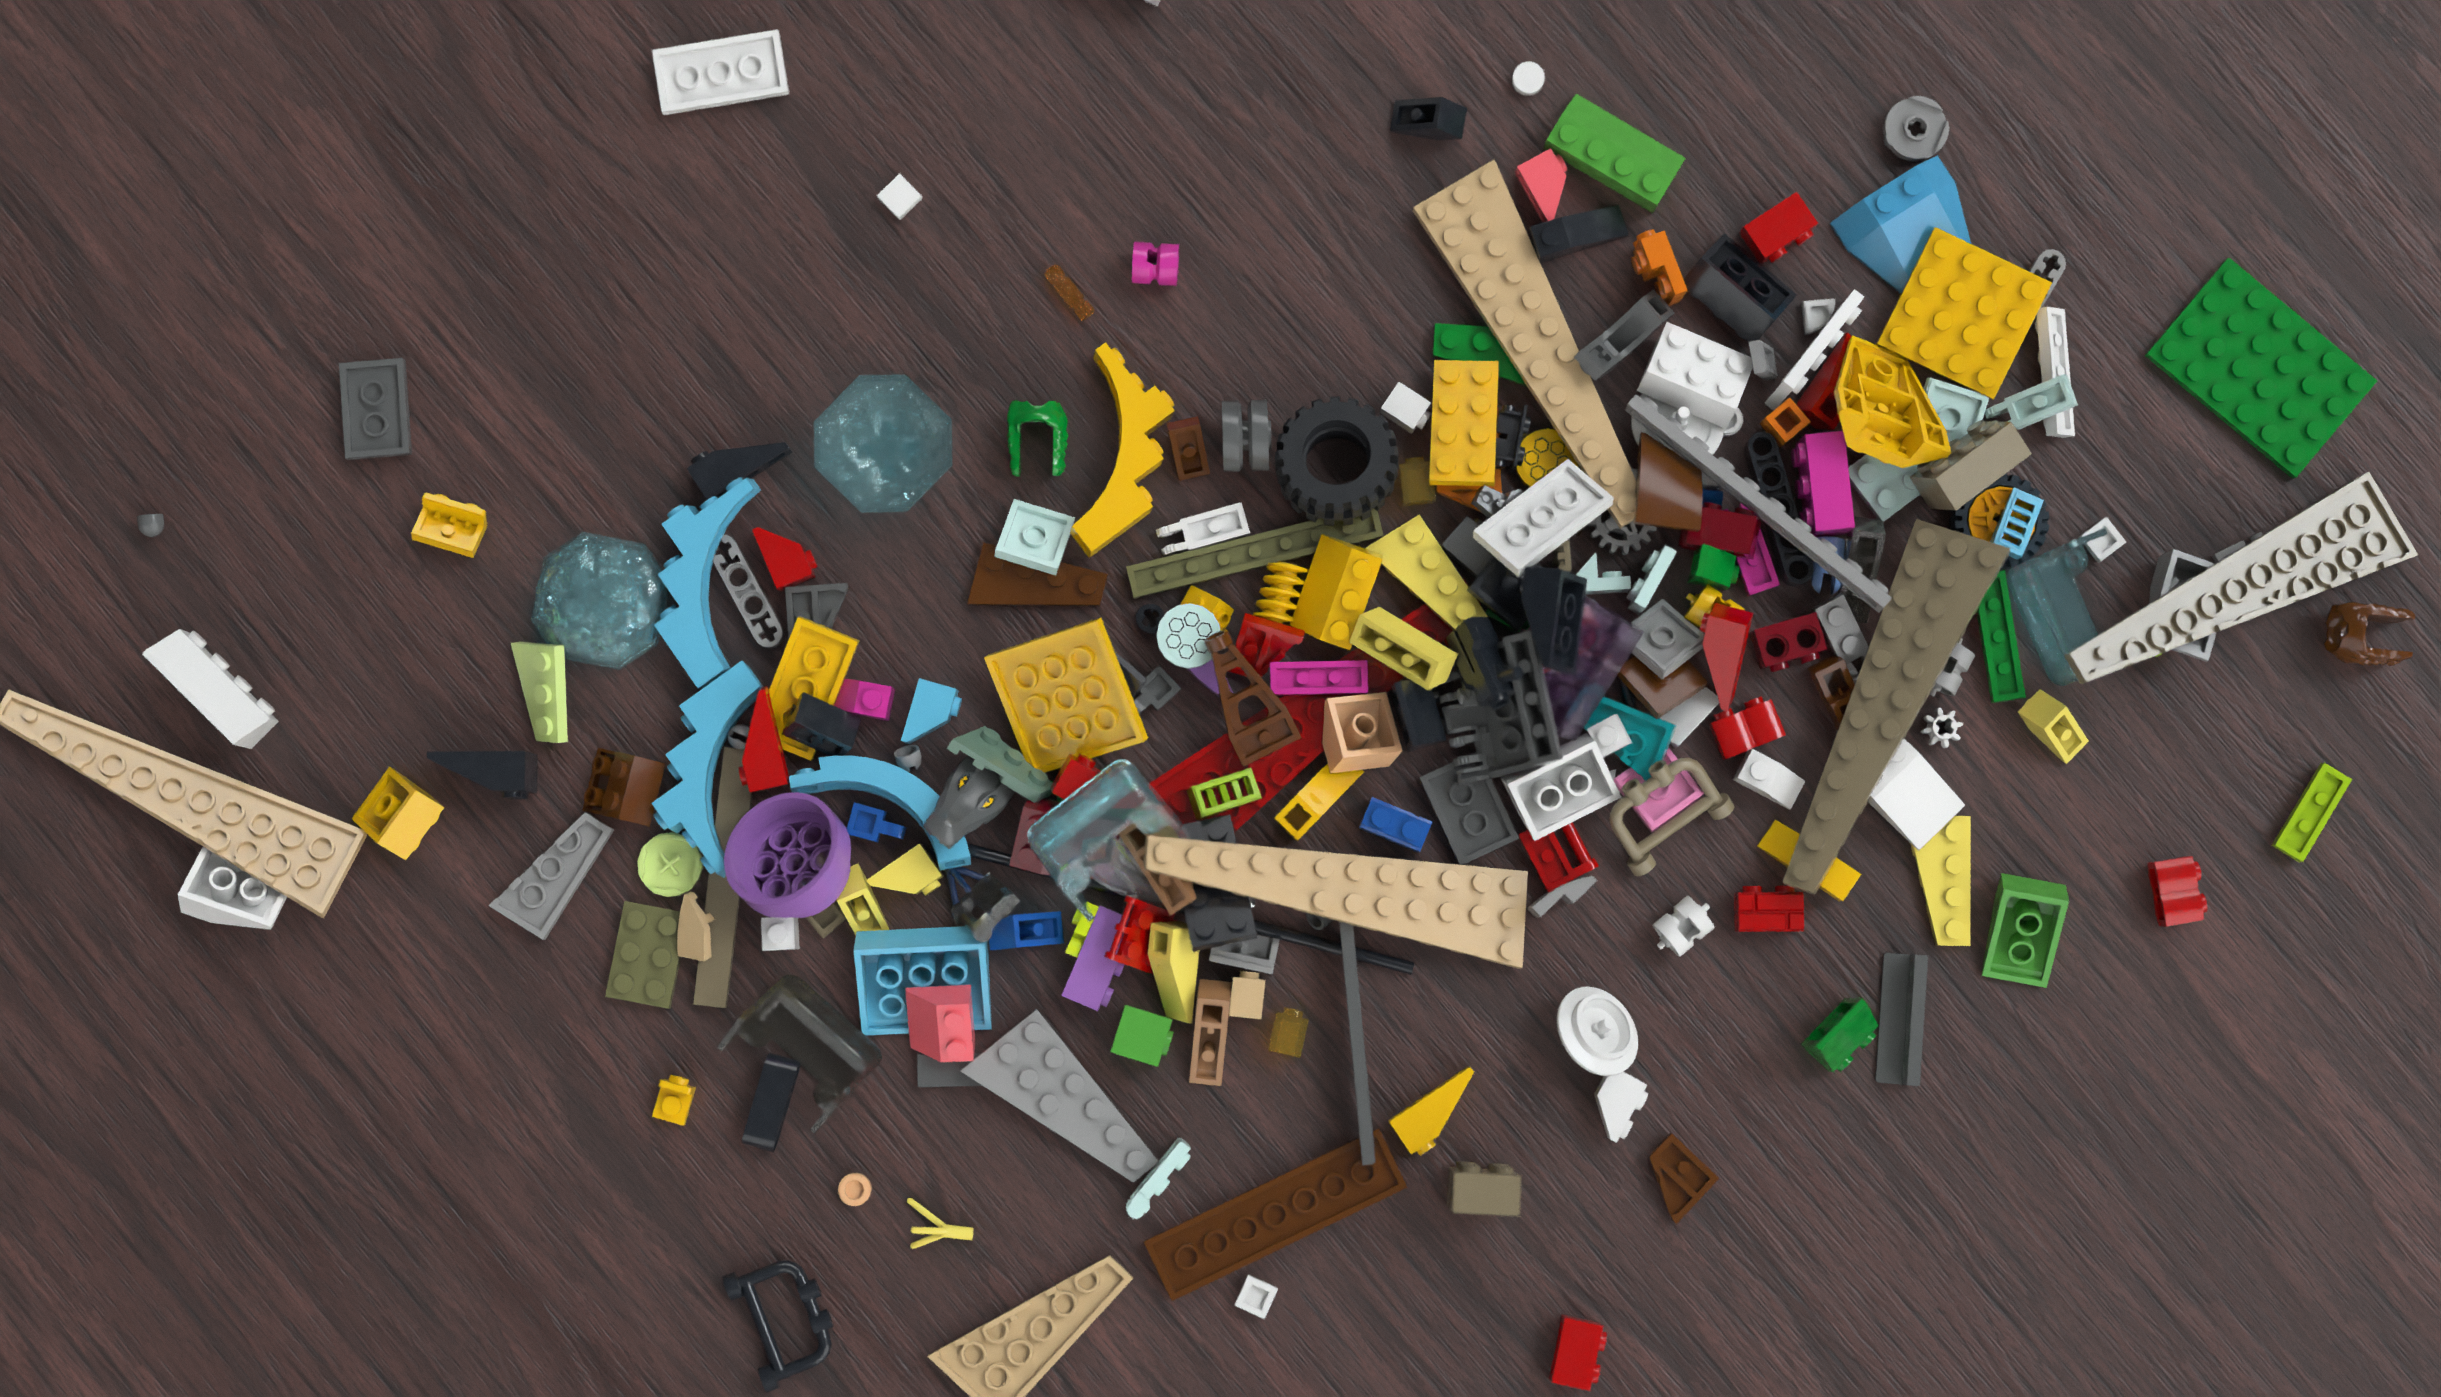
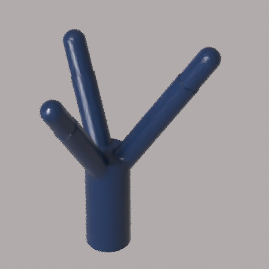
[929,847,988,918]

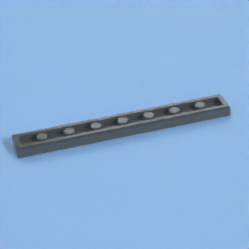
[1339,922,1376,1165]

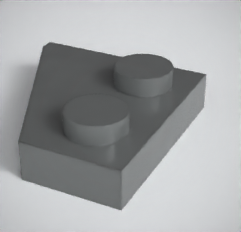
[785,583,849,640]

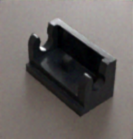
[782,692,861,756]

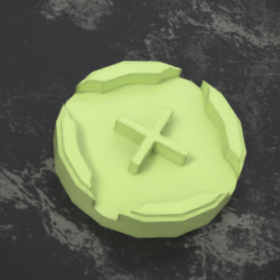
[637,832,703,897]

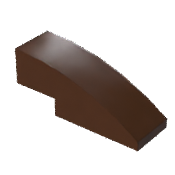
[1808,655,1855,730]

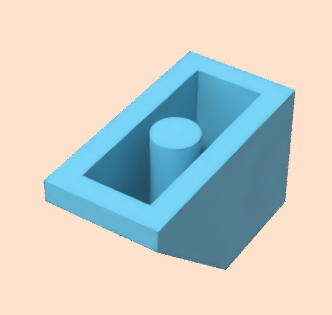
[901,678,962,744]

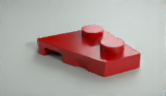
[1228,613,1305,677]

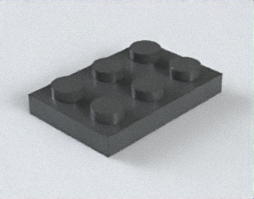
[339,358,412,460]
[1419,752,1519,865]

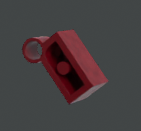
[1678,502,1761,560]

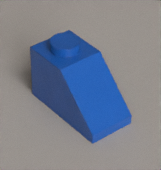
[987,911,1064,950]

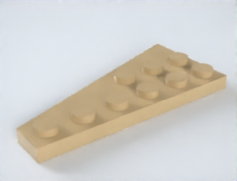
[928,1255,1134,1397]

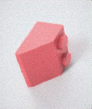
[905,985,975,1063]

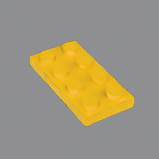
[1429,360,1499,486]
[769,616,860,761]

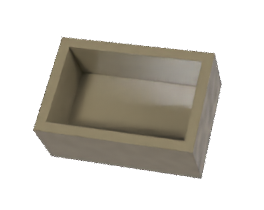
[1910,420,2032,511]
[1447,1161,1521,1216]

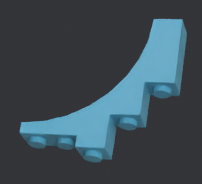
[654,477,761,688]
[652,660,763,878]

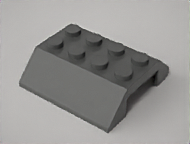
[1439,630,1563,785]

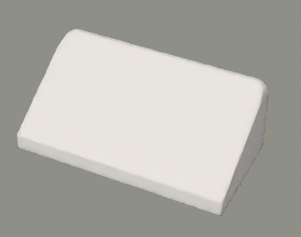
[1660,687,1719,748]

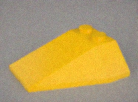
[1834,336,1951,468]

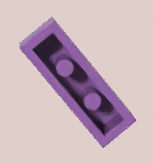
[1061,906,1129,1011]

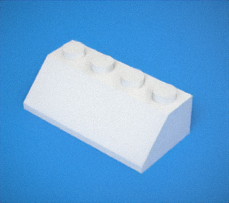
[142,629,279,749]

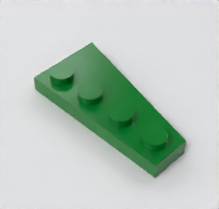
[1432,323,1528,388]

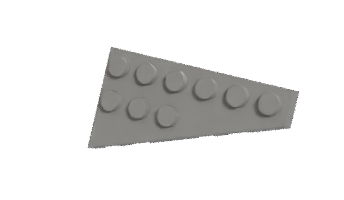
[960,1009,1159,1183]

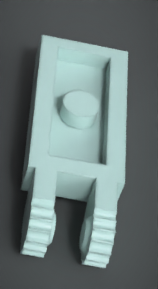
[1985,374,2078,430]
[1125,1137,1191,1219]

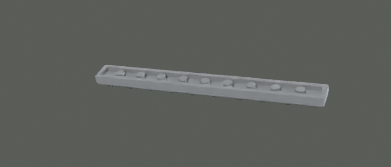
[1625,394,1892,613]

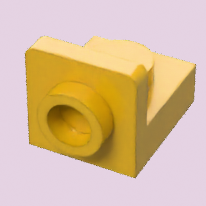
[652,1075,696,1126]

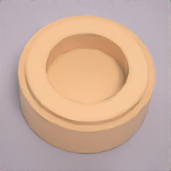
[838,1173,872,1206]

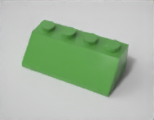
[1543,94,1686,213]

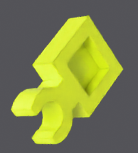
[1065,902,1099,958]

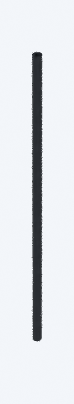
[967,843,1414,975]

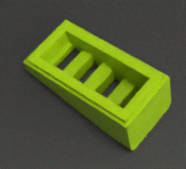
[1187,768,1262,821]

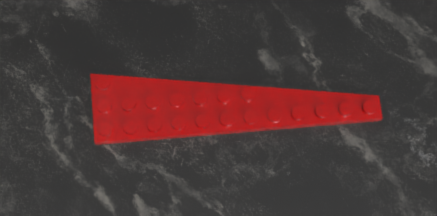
[1144,579,1481,833]

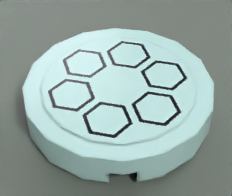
[1157,603,1221,669]

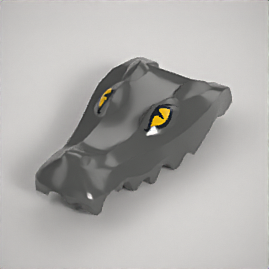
[923,756,1015,849]

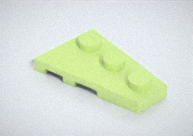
[511,642,568,743]

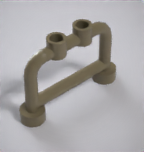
[1610,758,1735,876]

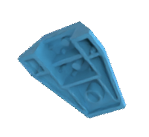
[1830,156,1971,293]

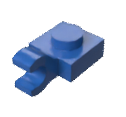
[847,802,907,843]

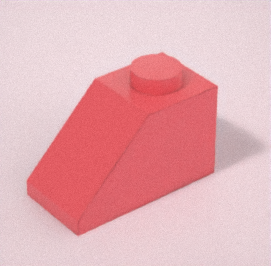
[1515,148,1568,223]

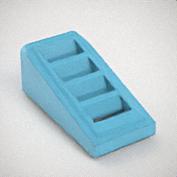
[1990,487,2044,560]

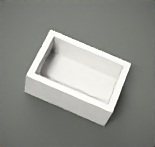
[1637,322,1753,429]

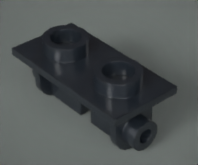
[1495,404,1531,475]

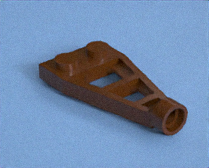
[1204,630,1301,766]

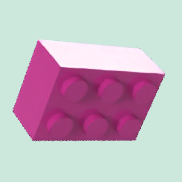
[1791,431,1855,537]

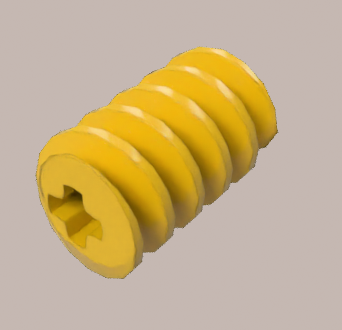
[1252,561,1308,624]

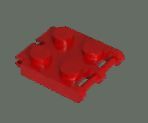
[1104,895,1176,974]

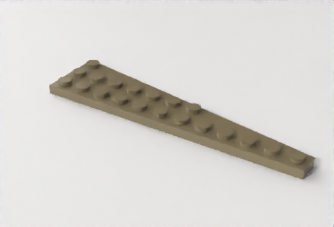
[1783,519,2011,895]

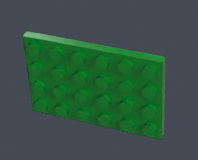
[2144,257,2377,479]

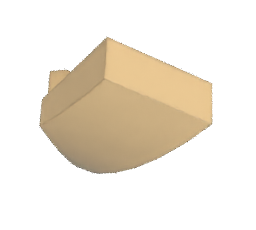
[677,892,715,961]

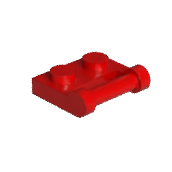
[1518,822,1599,892]

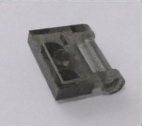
[951,872,1020,943]

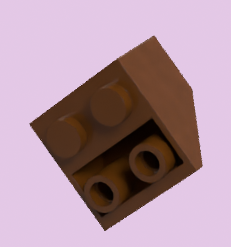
[582,748,665,827]

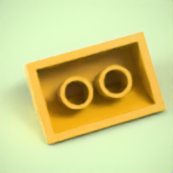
[1290,534,1383,650]

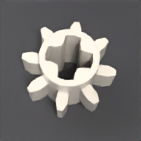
[1921,708,1963,748]

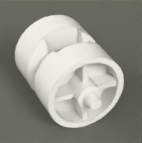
[1652,896,1715,957]

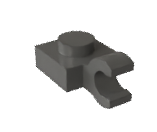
[1134,665,1181,715]

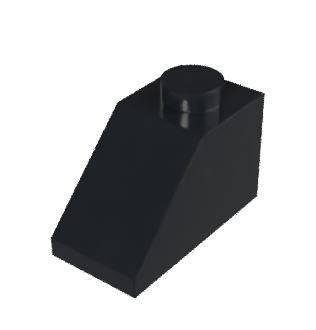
[1390,97,1467,140]

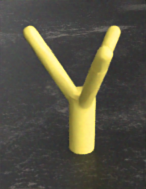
[907,1198,974,1249]

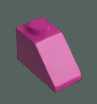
[834,679,895,721]

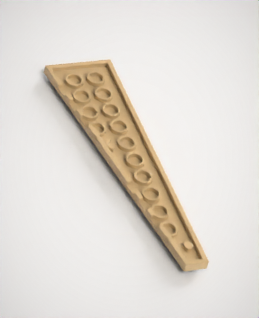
[1413,159,1637,529]
[1143,836,1528,969]

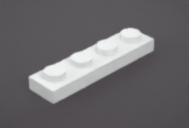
[2035,307,2075,438]

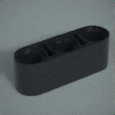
[742,1052,801,1152]

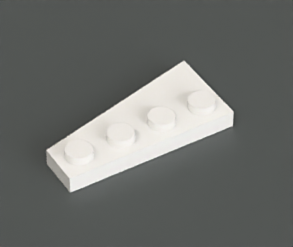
[1765,289,1864,410]

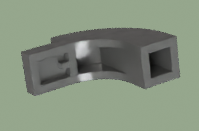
[1574,289,1675,381]

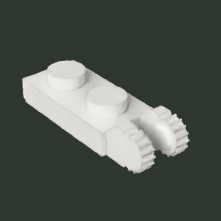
[1156,502,1250,556]

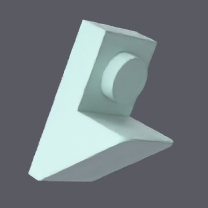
[1576,553,1631,595]

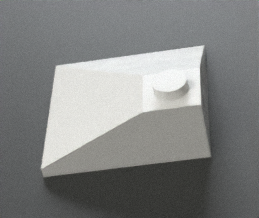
[178,847,287,930]

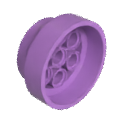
[724,792,851,918]

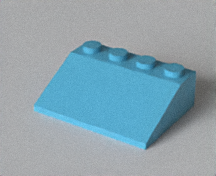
[854,925,992,1036]

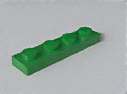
[1976,570,2026,703]

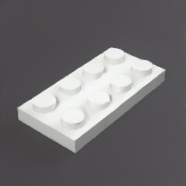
[652,29,789,115]
[1473,459,1613,577]

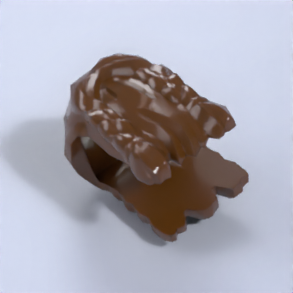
[2324,602,2415,667]

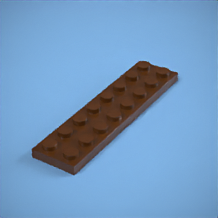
[1144,1128,1408,1301]

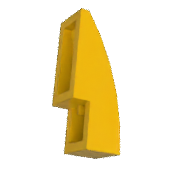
[1757,820,1861,902]

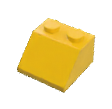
[352,766,444,860]

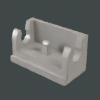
[1209,935,1280,974]

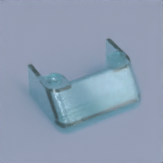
[2007,528,2107,686]
[1027,760,1191,922]

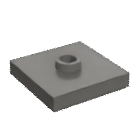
[1616,599,1705,680]

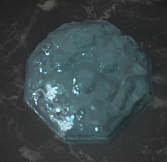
[814,374,953,513]
[531,532,669,670]

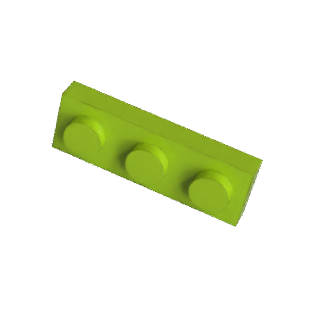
[2271,763,2352,863]

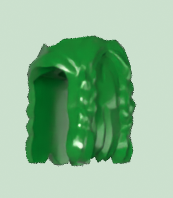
[1007,400,1068,477]

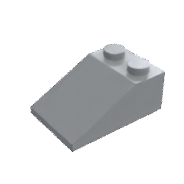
[2149,549,2217,662]

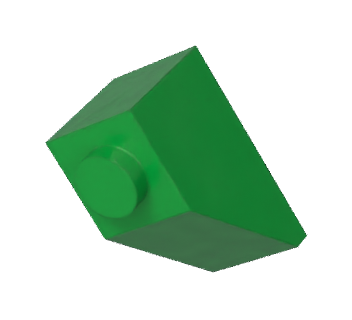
[1688,544,1740,591]

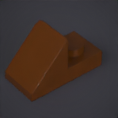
[1167,416,1210,481]

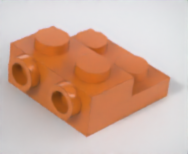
[1631,229,1688,306]

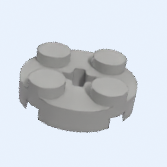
[1883,96,1949,162]

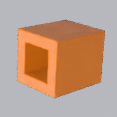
[1759,398,1810,448]

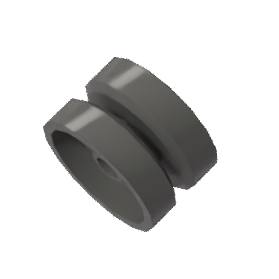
[1222,400,1272,472]

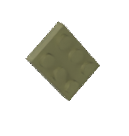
[605,901,681,1009]

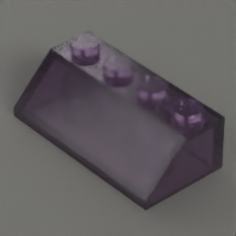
[1540,595,1644,741]

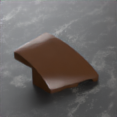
[1633,432,1703,532]

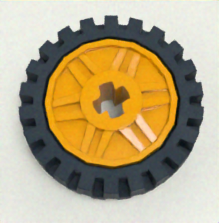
[1949,473,2049,570]

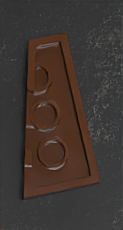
[967,542,1108,606]

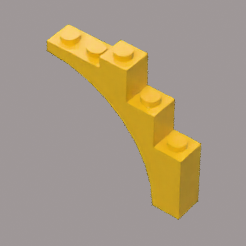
[1070,342,1175,558]

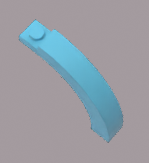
[789,756,971,871]

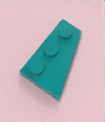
[1574,689,1677,781]

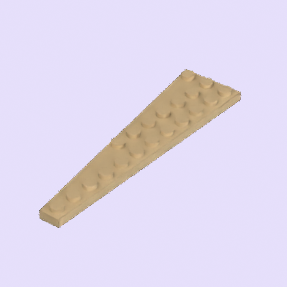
[0,690,367,919]

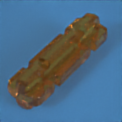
[1045,264,1094,321]

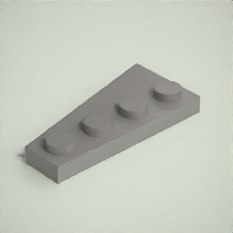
[488,812,614,940]

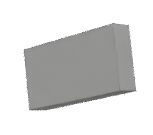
[1749,340,1778,380]

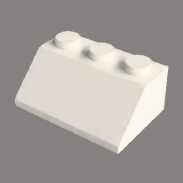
[1500,733,1621,841]

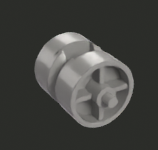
[1929,638,1975,697]

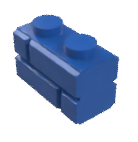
[1359,797,1432,853]

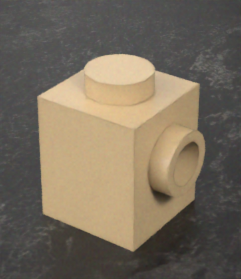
[1229,971,1265,1019]

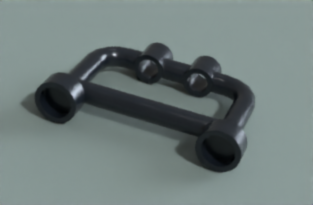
[722,1260,834,1393]

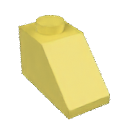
[2018,689,2089,764]
[866,844,944,896]
[836,863,890,935]

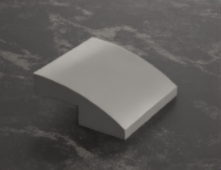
[1526,876,1597,918]

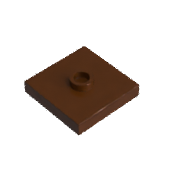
[1615,656,1708,719]

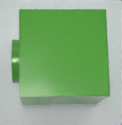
[1111,1005,1174,1067]

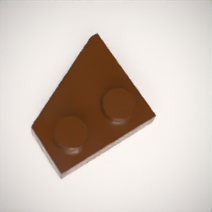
[1648,1133,1720,1224]

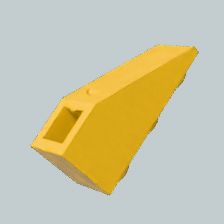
[1274,763,1364,842]

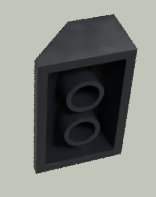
[1684,233,1797,342]

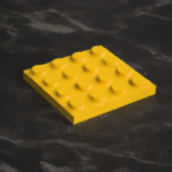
[1876,227,2052,399]
[984,618,1148,773]

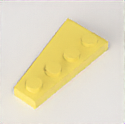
[1365,515,1488,630]
[1910,816,1971,946]

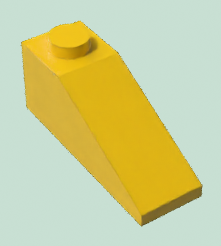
[1388,1066,1474,1155]

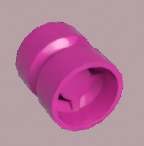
[1132,241,1179,286]

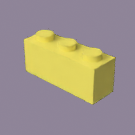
[1349,607,1458,690]

